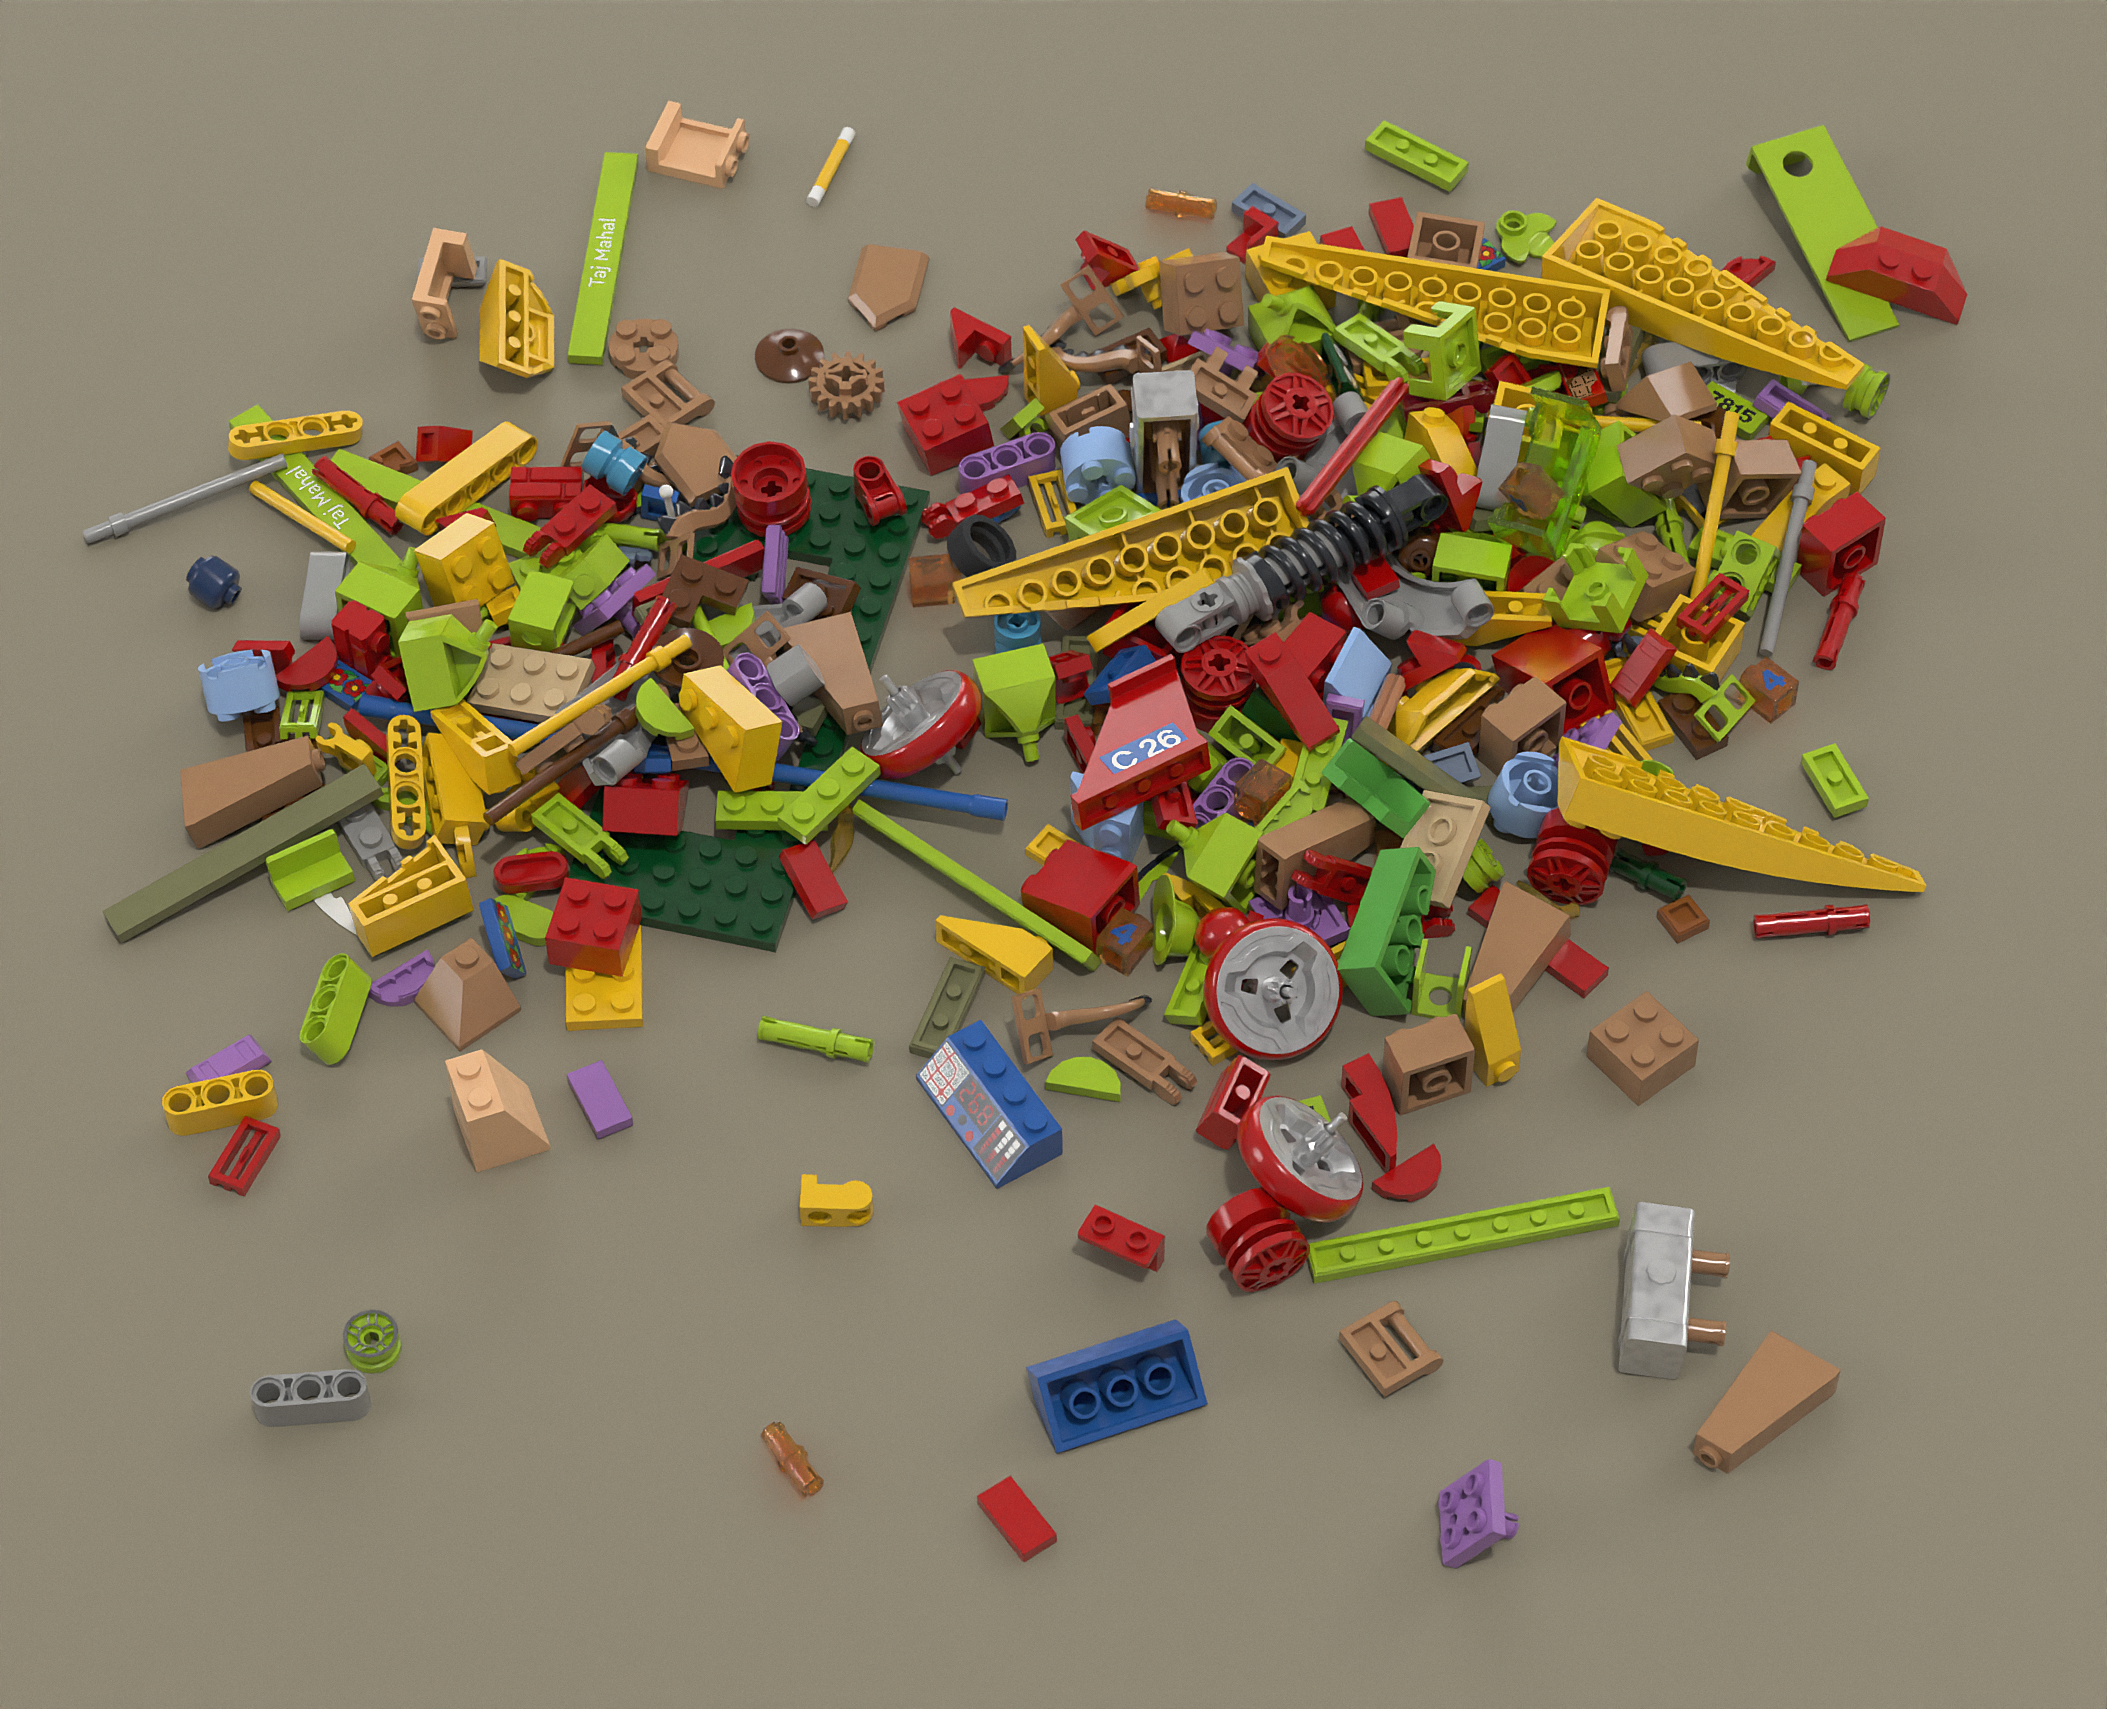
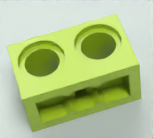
[1707,530,1782,619]

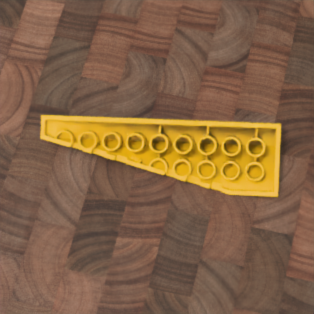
[1541,198,1865,390]
[1260,236,1611,368]
[952,467,1309,618]
[1557,736,1927,892]

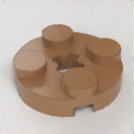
[609,319,679,379]

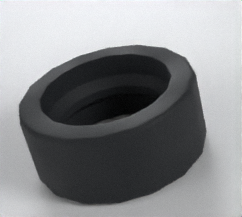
[947,514,1017,577]

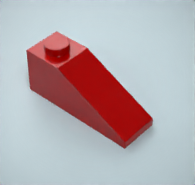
[1245,632,1340,752]

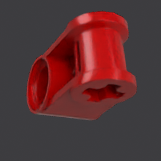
[853,455,907,526]

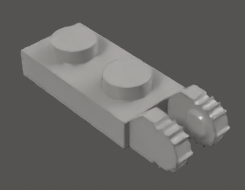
[336,803,403,882]

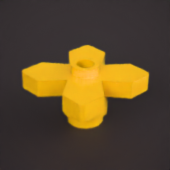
[1111,248,1193,310]

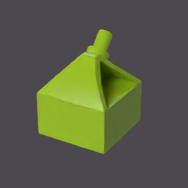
[1248,285,1340,371]
[1555,420,1666,528]
[1342,432,1432,527]
[1432,527,1512,592]
[335,547,423,658]
[398,614,498,712]
[972,643,1056,762]
[1166,813,1265,914]

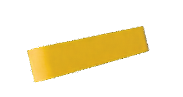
[395,421,538,536]

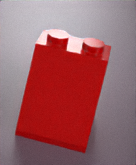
[1491,623,1616,735]
[1021,839,1140,954]

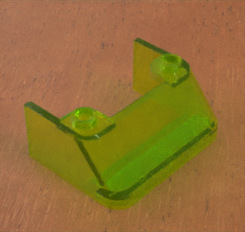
[1487,386,1601,561]

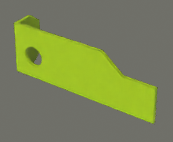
[1745,125,1899,343]

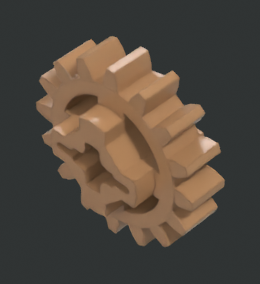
[808,351,885,419]

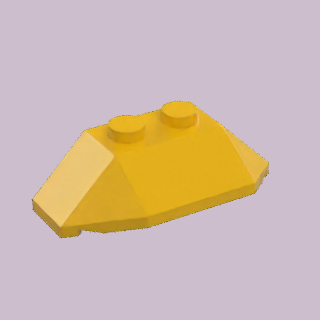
[479,258,554,378]
[1387,668,1500,774]

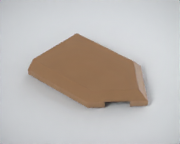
[848,244,929,332]
[654,422,737,507]

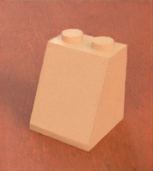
[445,1049,551,1173]

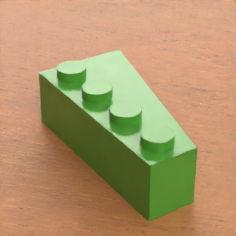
[1337,847,1436,1016]

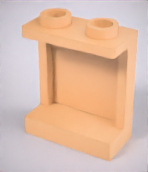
[645,101,750,189]
[412,228,478,339]

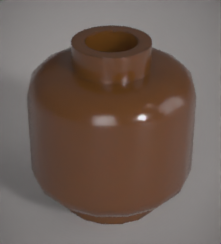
[1398,528,1440,578]

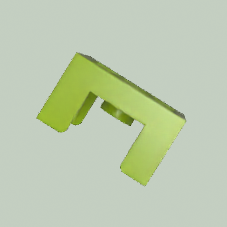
[1403,301,1481,401]
[1064,485,1161,540]
[1542,543,1649,633]

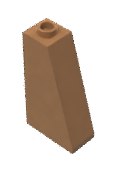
[783,612,883,735]
[180,736,326,848]
[1254,797,1376,911]
[1463,881,1571,1018]
[1693,1330,1841,1474]

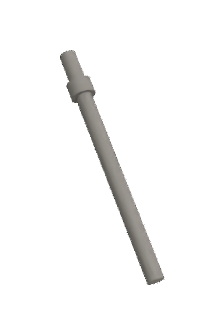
[82,454,288,544]
[1759,460,1817,656]

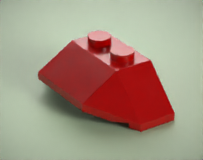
[1826,226,1967,325]

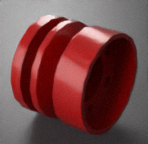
[1243,373,1334,464]
[731,441,812,537]
[1181,636,1257,733]
[1527,807,1618,905]
[1206,1187,1310,1292]

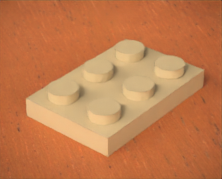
[467,643,596,723]
[1400,790,1491,909]

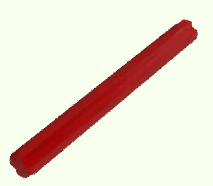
[1295,377,1409,517]

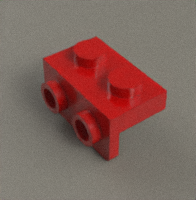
[1078,1204,1165,1272]

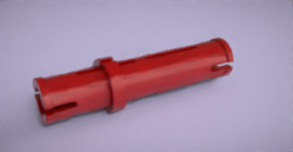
[312,456,404,536]
[1813,572,1865,670]
[612,595,678,702]
[1753,904,1870,939]

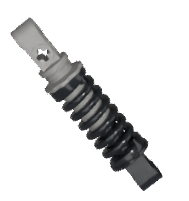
[1155,474,1448,653]

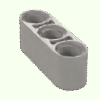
[1641,342,1748,385]
[1476,404,1527,513]
[299,551,350,640]
[250,1369,371,1427]

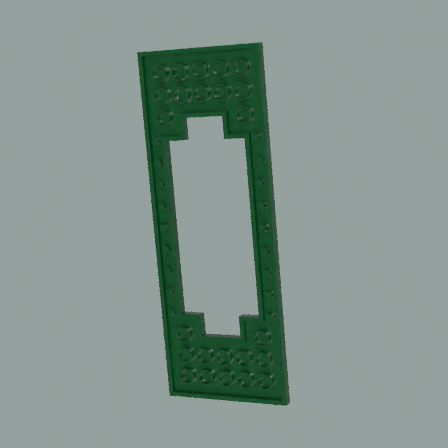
[569,455,930,953]

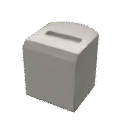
[766,644,826,706]

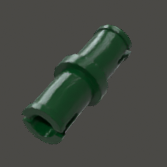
[1610,849,1687,901]

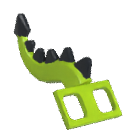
[1621,633,1756,742]

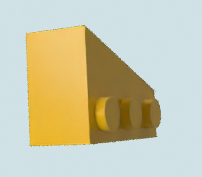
[679,665,782,793]
[348,835,474,957]

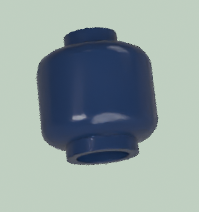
[186,555,242,609]

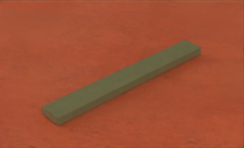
[102,764,384,943]

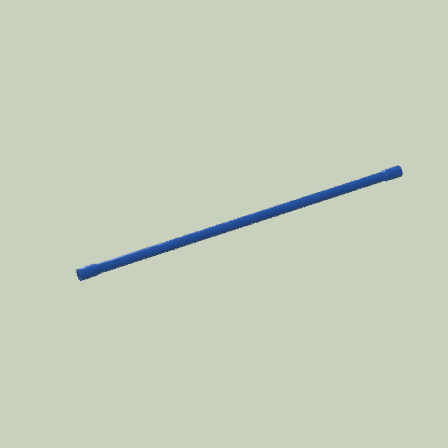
[359,694,1008,821]

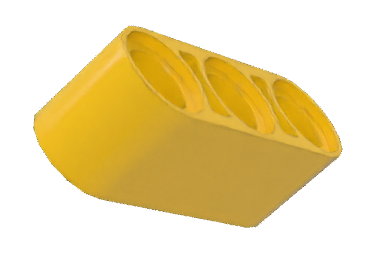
[162,1070,278,1136]

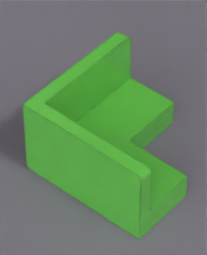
[1321,738,1430,839]

